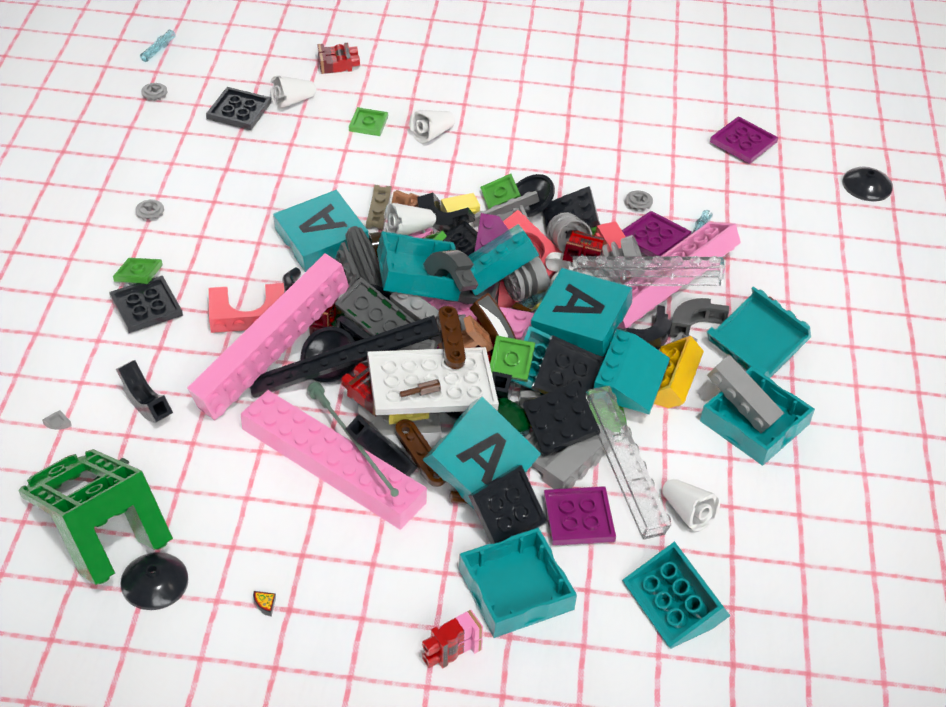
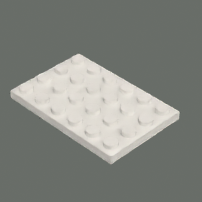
[367,347,499,415]

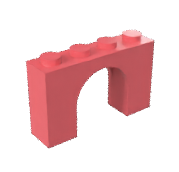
[503,210,562,278]
[209,283,284,333]

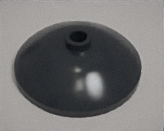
[842,166,893,202]
[516,174,555,217]
[300,327,356,384]
[120,552,189,610]

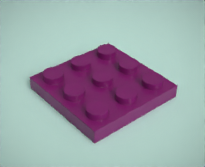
[710,116,778,164]
[622,211,692,260]
[543,486,616,546]

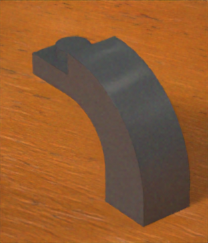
[423,250,479,291]
[669,298,729,338]

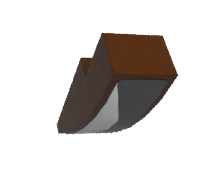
[470,293,516,345]

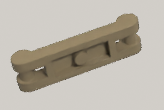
[366,185,392,230]

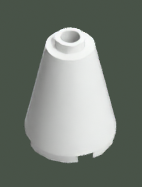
[270,75,316,108]
[409,110,455,143]
[384,203,436,235]
[663,479,720,531]

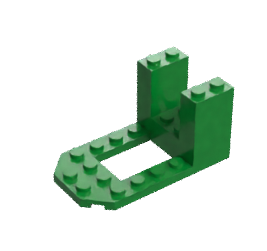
[18,449,173,585]

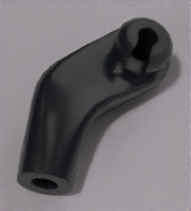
[282,267,301,291]

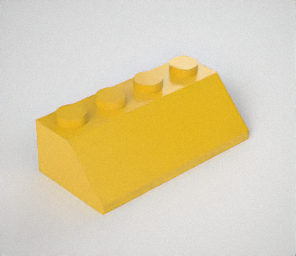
[654,335,704,409]

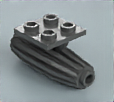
[335,226,383,290]

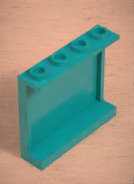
[707,286,811,378]

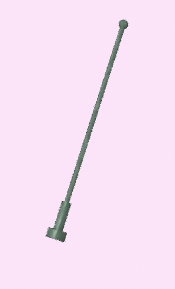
[307,382,399,497]

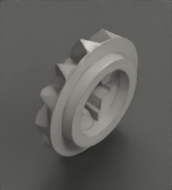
[141,83,168,101]
[626,190,653,211]
[135,199,164,221]

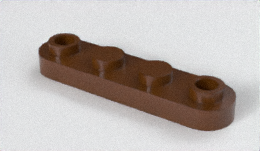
[438,306,466,369]
[395,419,446,487]

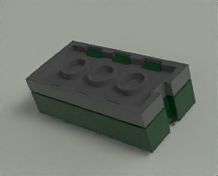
[335,277,415,336]

